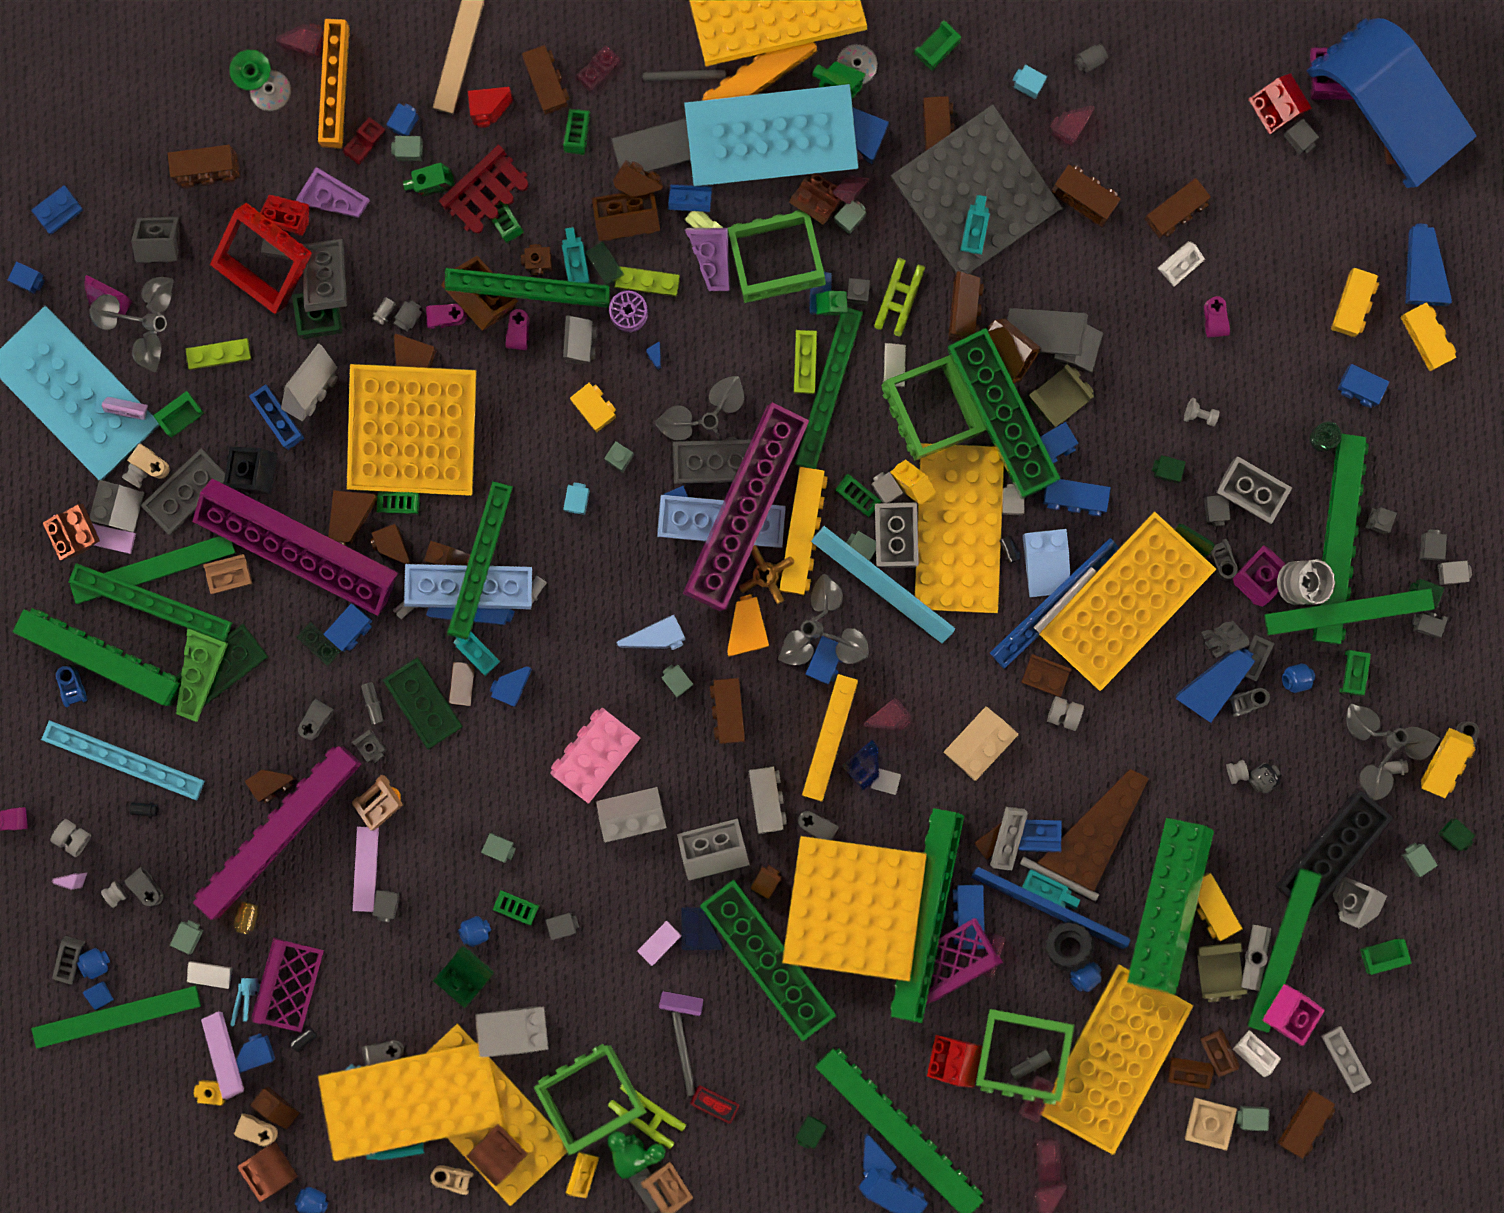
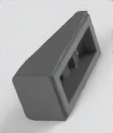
[52,936,85,985]

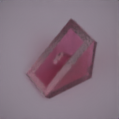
[1033,1182,1067,1213]

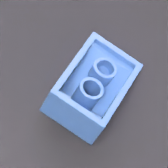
[1022,529,1070,597]
[617,615,686,650]

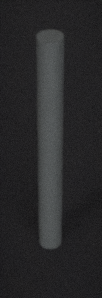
[643,70,726,81]
[672,1012,695,1096]

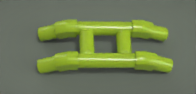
[874,258,925,336]
[608,1085,686,1149]

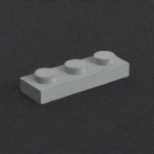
[990,807,1028,870]
[1321,1026,1371,1093]

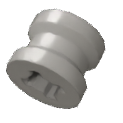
[122,463,148,488]
[1226,760,1249,784]
[101,881,128,908]

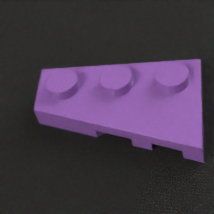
[295,167,370,218]
[685,228,731,291]

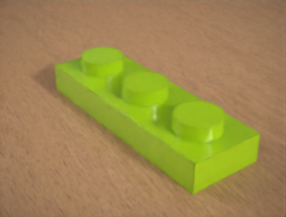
[615,266,680,296]
[794,330,817,394]
[186,338,251,370]

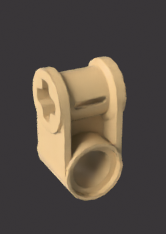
[127,443,170,479]
[234,1114,278,1146]
[431,1165,474,1195]

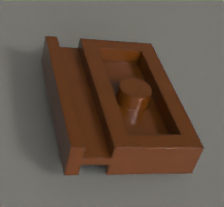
[1021,654,1071,697]

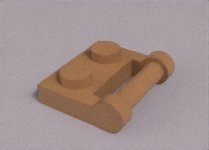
[352,775,403,831]
[641,1162,693,1213]

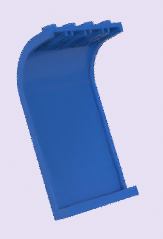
[1307,18,1477,188]

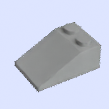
[476,1006,548,1057]

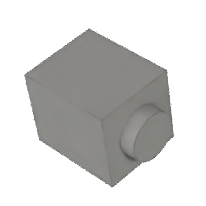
[871,472,903,503]
[1002,484,1024,515]
[1438,561,1472,585]
[868,768,901,795]

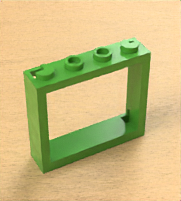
[728,210,826,303]
[881,355,986,461]
[976,1009,1074,1105]
[534,1044,647,1155]

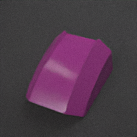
[85,275,132,318]
[1233,545,1286,607]

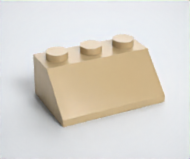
[944,707,1019,781]

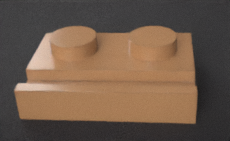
[203,554,252,594]

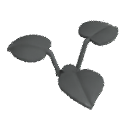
[90,277,174,372]
[655,376,744,441]
[778,574,869,665]
[1346,704,1440,800]

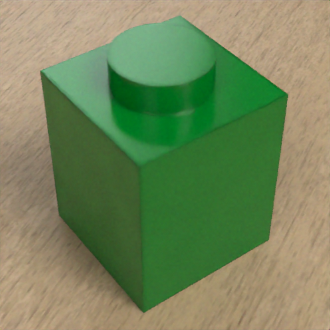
[816,291,848,316]

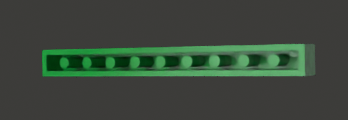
[1312,434,1369,645]
[891,808,964,1023]
[815,1048,984,1213]

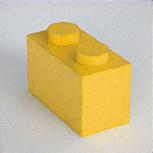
[570,383,616,432]
[890,459,936,505]

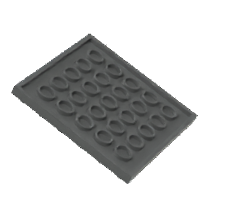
[890,105,1062,274]

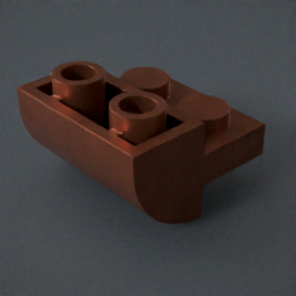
[789,173,846,224]
[43,503,100,560]
[466,1124,528,1187]
[237,1142,298,1202]

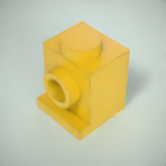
[194,1080,226,1105]

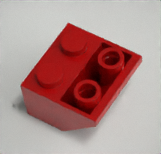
[1249,73,1312,134]
[260,195,309,236]
[927,1035,983,1088]

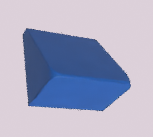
[646,342,661,369]
[83,981,114,1010]

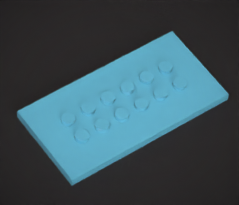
[684,84,859,186]
[0,306,159,480]

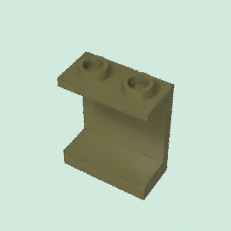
[1027,364,1094,429]
[1196,942,1247,1002]

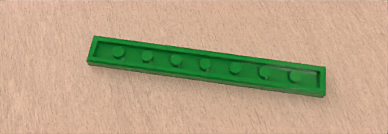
[445,268,610,308]
[795,307,863,469]
[447,482,513,640]
[70,536,236,604]
[68,563,232,642]
[1264,589,1435,635]
[1248,868,1321,1033]
[31,986,201,1049]

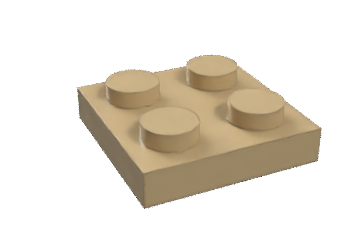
[1185,1098,1237,1150]

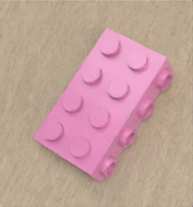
[551,708,640,804]

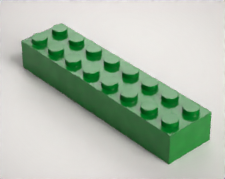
[948,328,1060,499]
[12,608,181,706]
[1127,818,1214,995]
[700,879,836,1042]

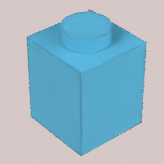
[1013,65,1047,99]
[563,483,590,515]

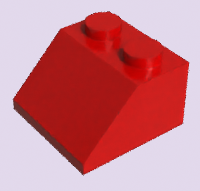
[468,87,513,127]

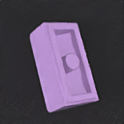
[101,397,148,420]
[53,873,87,889]
[638,921,681,966]

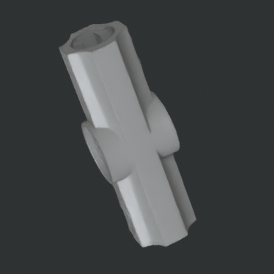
[1241,925,1272,991]

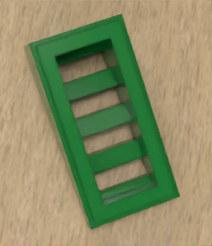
[563,109,590,155]
[490,201,524,243]
[835,474,882,517]
[377,491,420,515]
[493,890,540,925]

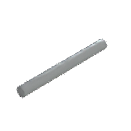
[1033,567,1097,633]
[1020,857,1099,901]

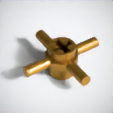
[739,545,794,604]

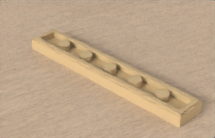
[433,0,484,114]

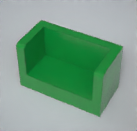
[914,20,961,71]
[153,391,205,438]
[1339,650,1371,696]
[1360,938,1411,975]

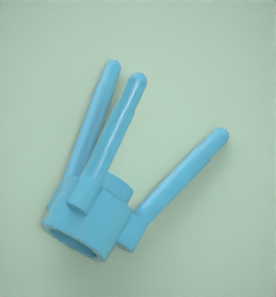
[231,978,260,1026]

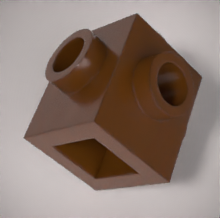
[521,244,552,275]

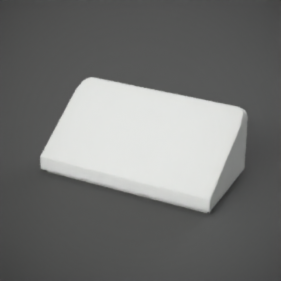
[1158,241,1205,286]
[884,343,905,387]
[187,961,233,989]
[1233,1030,1281,1077]

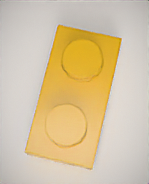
[566,1152,599,1198]

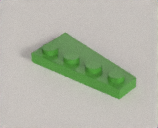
[176,628,228,722]

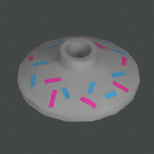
[837,44,877,84]
[250,70,291,111]

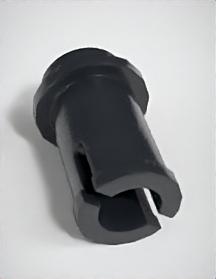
[999,536,1021,564]
[130,802,158,819]
[289,1026,318,1052]

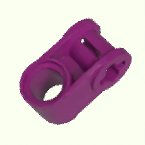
[1204,296,1230,338]
[426,304,468,329]
[506,309,530,350]
[0,807,28,831]

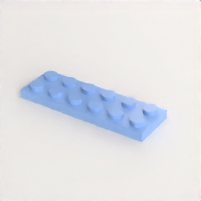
[657,495,785,548]
[404,564,532,609]

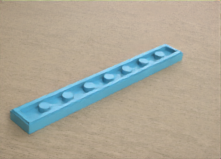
[811,526,955,643]
[41,720,205,800]

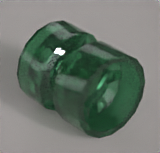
[1309,422,1342,452]

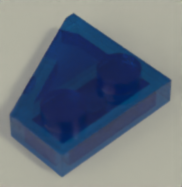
[841,740,880,790]
[681,907,722,950]

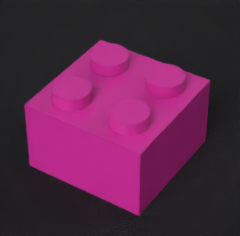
[1262,984,1325,1046]

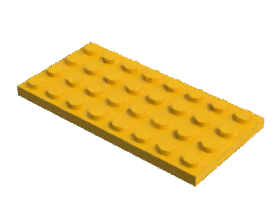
[689,0,867,66]
[915,443,1004,613]
[1039,512,1216,691]
[1038,964,1193,1155]
[427,1023,568,1206]
[318,1042,502,1161]

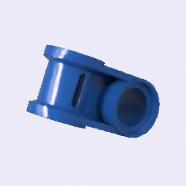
[56,666,87,707]

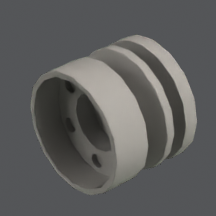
[1277,560,1335,605]

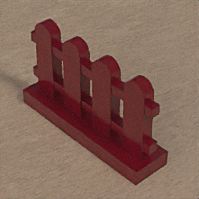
[439,144,529,234]

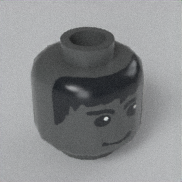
[1249,763,1281,794]

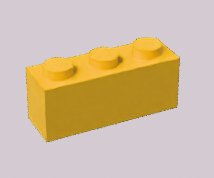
[1331,268,1379,337]
[1401,302,1456,371]
[1421,728,1475,798]
[1196,873,1242,941]

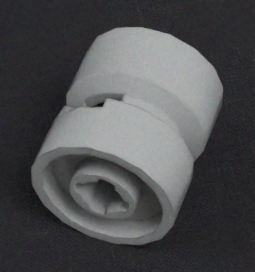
[1047,696,1084,731]
[50,819,91,857]

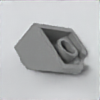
[1333,876,1387,929]

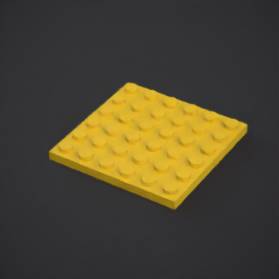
[347,364,477,496]
[783,836,926,981]

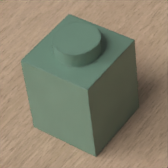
[391,136,423,161]
[834,199,866,234]
[604,441,634,472]
[846,531,876,561]
[661,665,693,698]
[481,833,516,863]
[1402,843,1438,877]
[170,920,203,954]
[1236,1106,1269,1131]

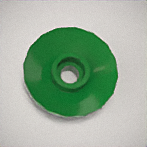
[229,50,271,90]

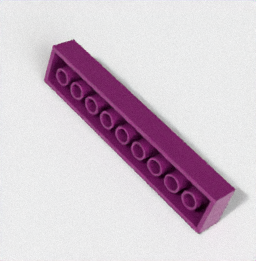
[682,402,809,611]
[192,479,398,616]
[193,746,362,920]

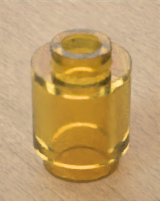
[233,902,259,934]

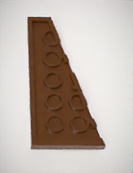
[1037,769,1149,891]

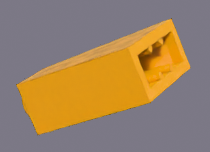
[727,594,769,656]

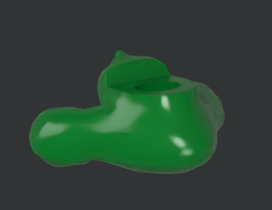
[608,1130,665,1179]

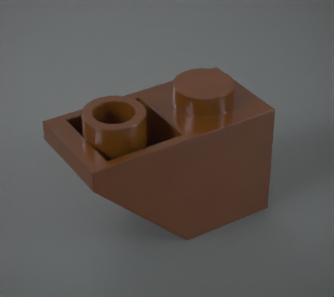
[613,160,663,197]
[245,770,296,803]
[750,865,781,899]

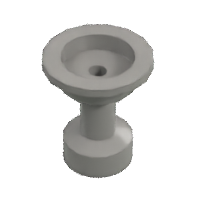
[1184,398,1219,426]

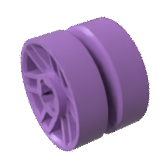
[609,291,648,332]

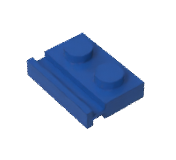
[31,185,83,235]
[669,185,712,212]
[1019,820,1062,852]

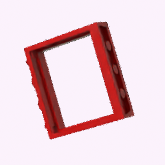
[210,203,312,314]

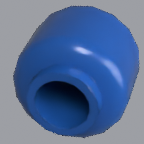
[1282,663,1315,693]
[458,916,491,947]
[77,948,110,979]
[1070,962,1102,992]
[295,1187,328,1213]

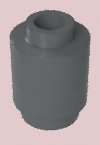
[1076,44,1108,73]
[394,300,423,332]

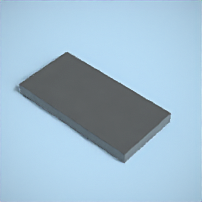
[612,118,691,172]
[303,239,347,312]
[1008,308,1088,356]
[673,439,752,484]
[141,448,225,536]

